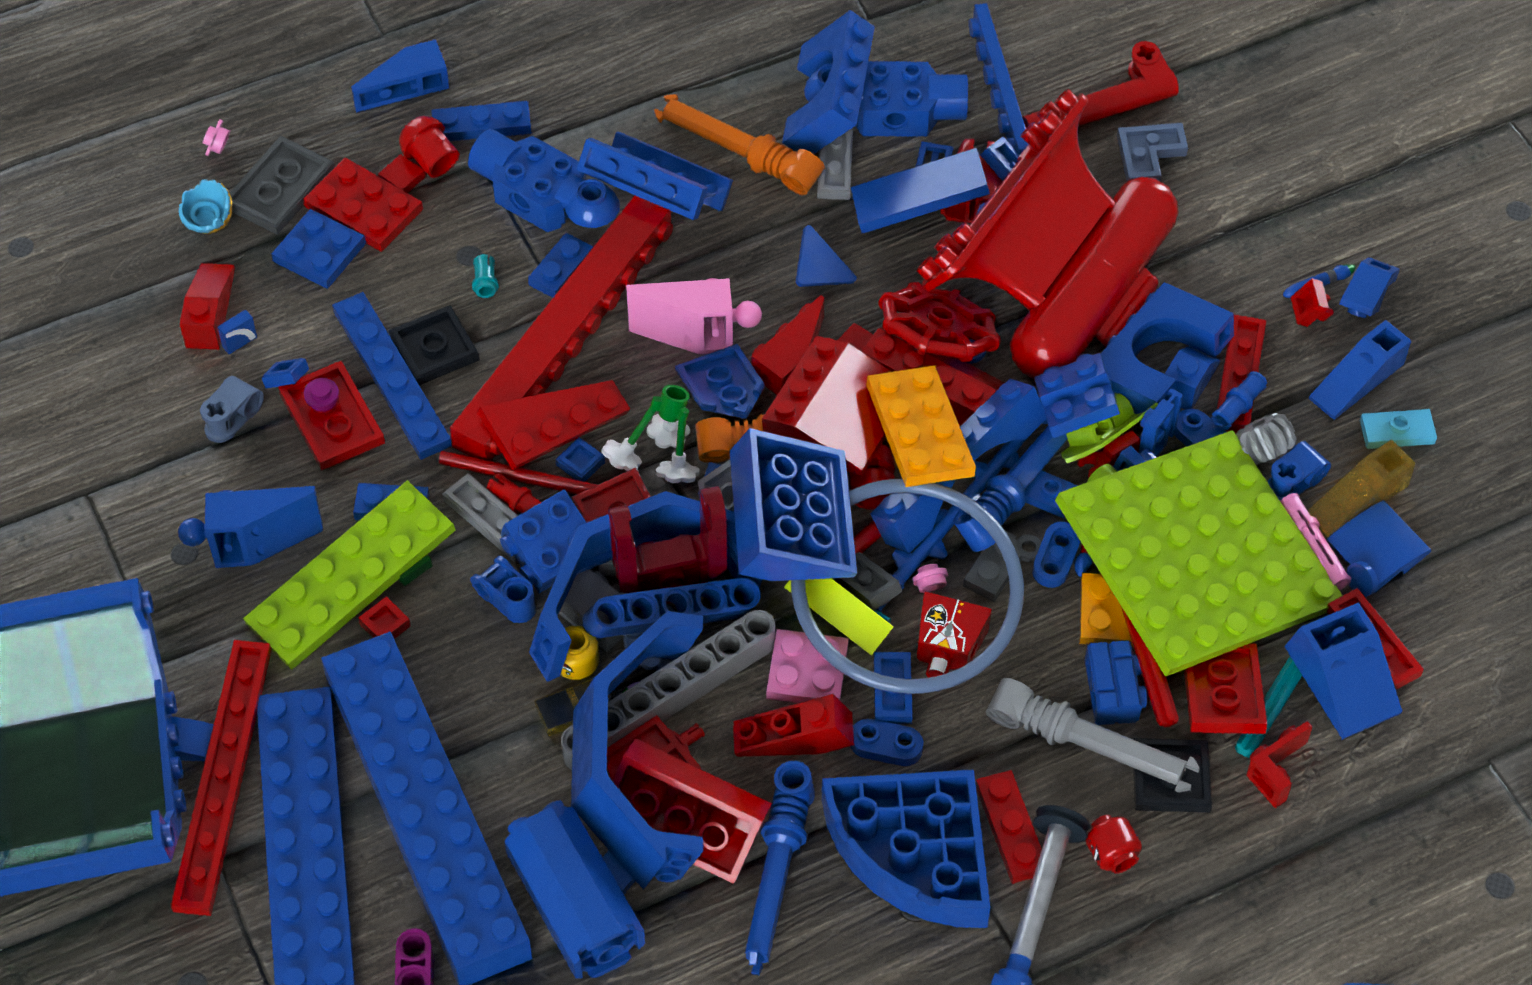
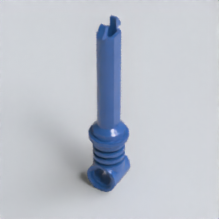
[953,425,1068,552]
[745,761,815,975]

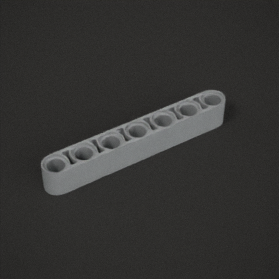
[561,610,775,770]

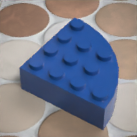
[821,770,991,928]

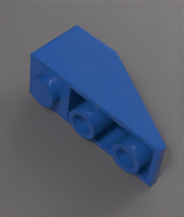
[1309,320,1412,420]

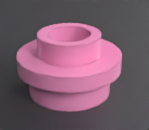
[912,564,948,593]

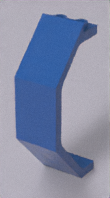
[529,491,763,682]
[571,611,703,890]

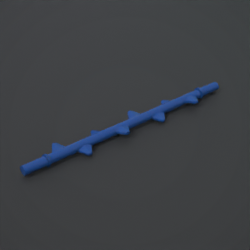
[876,402,1048,612]

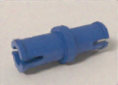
[1211,371,1267,430]

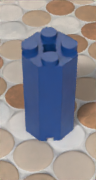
[504,800,645,978]

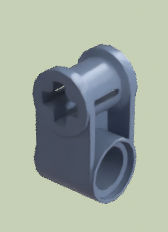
[200,376,264,443]

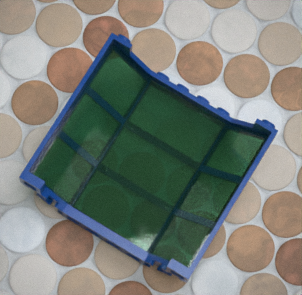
[0,578,187,896]

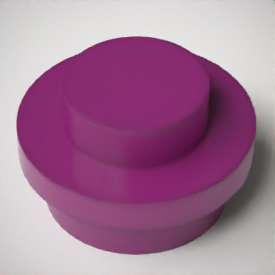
[304,378,339,412]

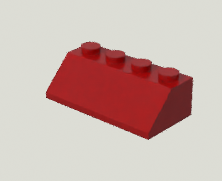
[861,328,1005,426]
[612,738,772,884]

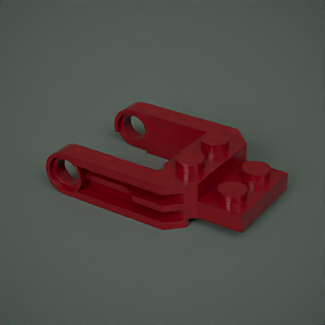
[608,486,727,610]

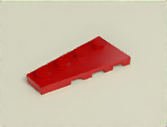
[477,380,630,471]

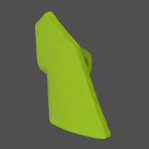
[1061,393,1158,464]

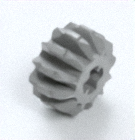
[1236,413,1297,465]

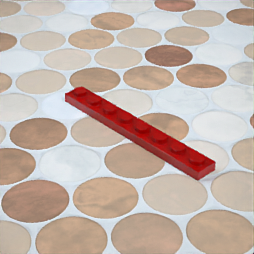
[171,640,272,916]

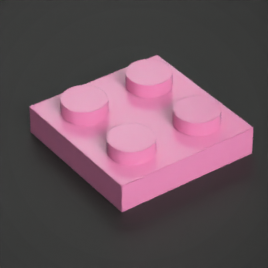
[766,629,849,703]

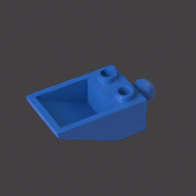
[178,486,323,568]

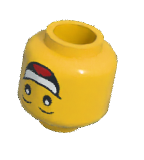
[560,625,600,680]

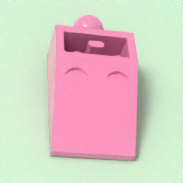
[626,278,762,354]

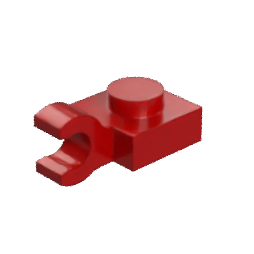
[1077,430,1141,478]

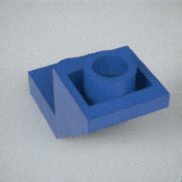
[1340,257,1400,318]

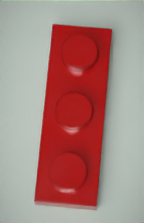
[1326,588,1424,690]
[976,770,1042,884]

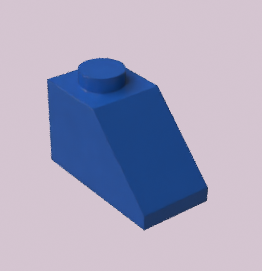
[1165,346,1220,410]

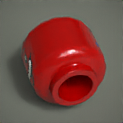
[1085,814,1142,874]

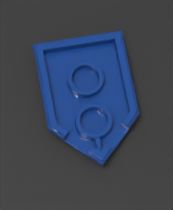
[675,344,765,419]

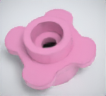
[203,120,230,156]

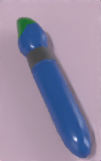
[1283,264,1356,298]

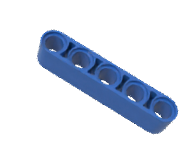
[583,578,761,638]

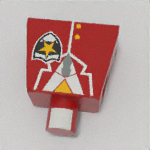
[917,591,992,678]

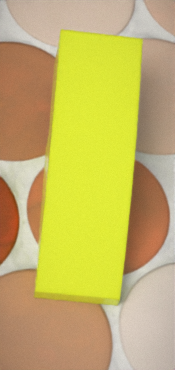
[784,578,894,656]

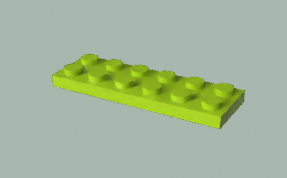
[243,480,456,670]

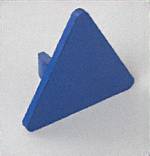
[796,225,857,287]

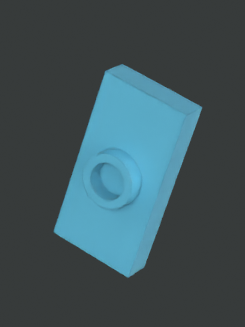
[1360,409,1437,449]

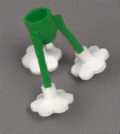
[601,385,700,483]

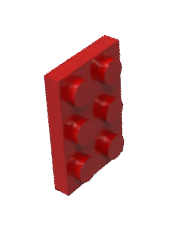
[303,157,423,252]
[278,361,385,471]
[1184,643,1267,734]

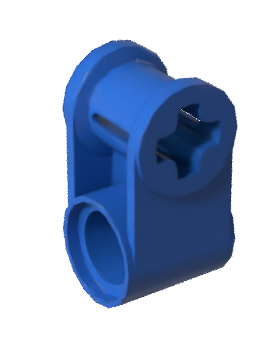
[1267,441,1331,501]
[470,555,537,623]

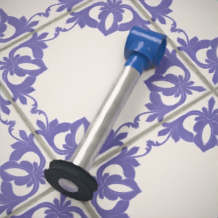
[991,805,1090,985]

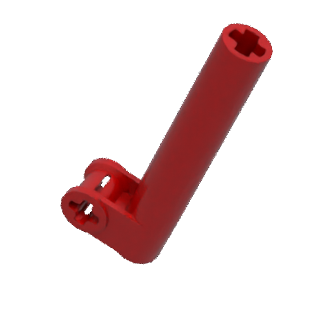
[1022,41,1179,128]

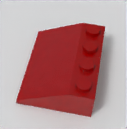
[762,336,892,476]

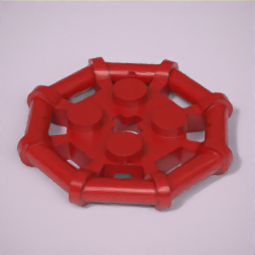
[879,282,1001,362]

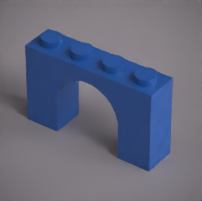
[782,10,875,154]
[1101,282,1234,414]

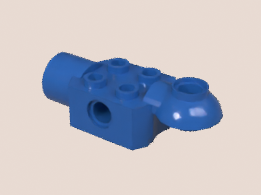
[804,61,968,137]
[468,129,620,232]

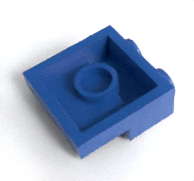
[1034,353,1120,438]

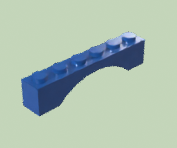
[870,378,1047,554]

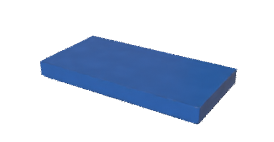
[851,148,990,233]

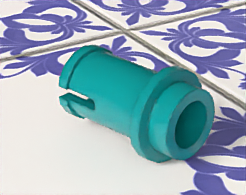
[472,254,499,298]

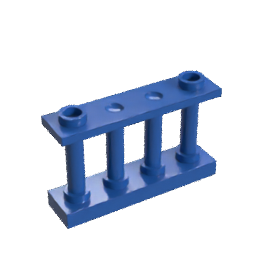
[577,131,733,220]

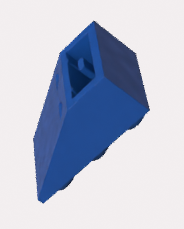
[1284,602,1403,740]

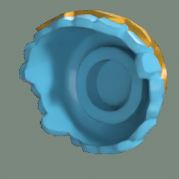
[179,180,233,234]

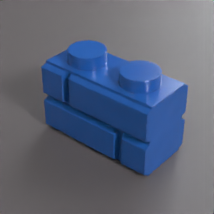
[1084,640,1147,725]

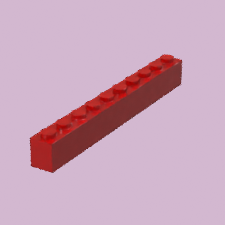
[450,195,673,461]

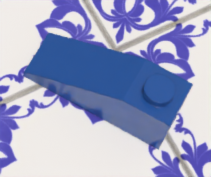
[351,39,449,113]

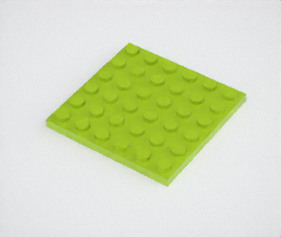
[1055,430,1343,677]

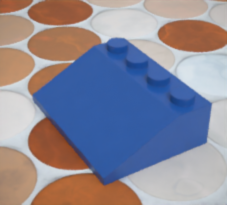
[729,428,857,581]

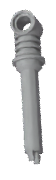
[986,678,1200,793]

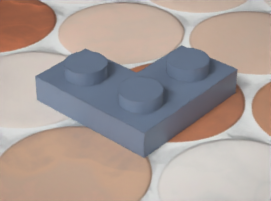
[1117,123,1188,182]

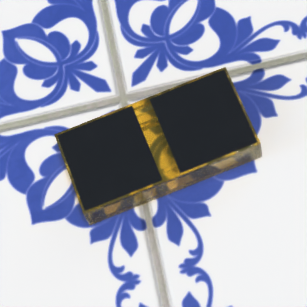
[534,679,614,737]

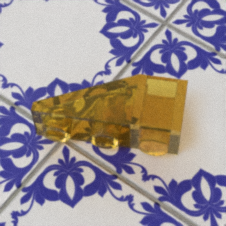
[1308,439,1416,537]

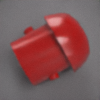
[399,116,460,178]

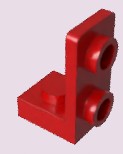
[1246,721,1313,808]

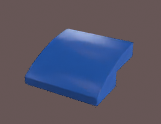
[1326,500,1432,593]

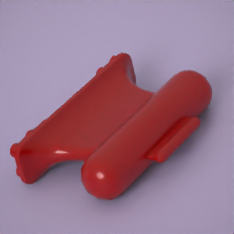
[916,88,1179,380]

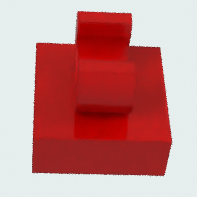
[1291,278,1334,327]

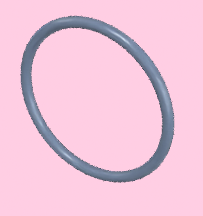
[791,479,1024,694]

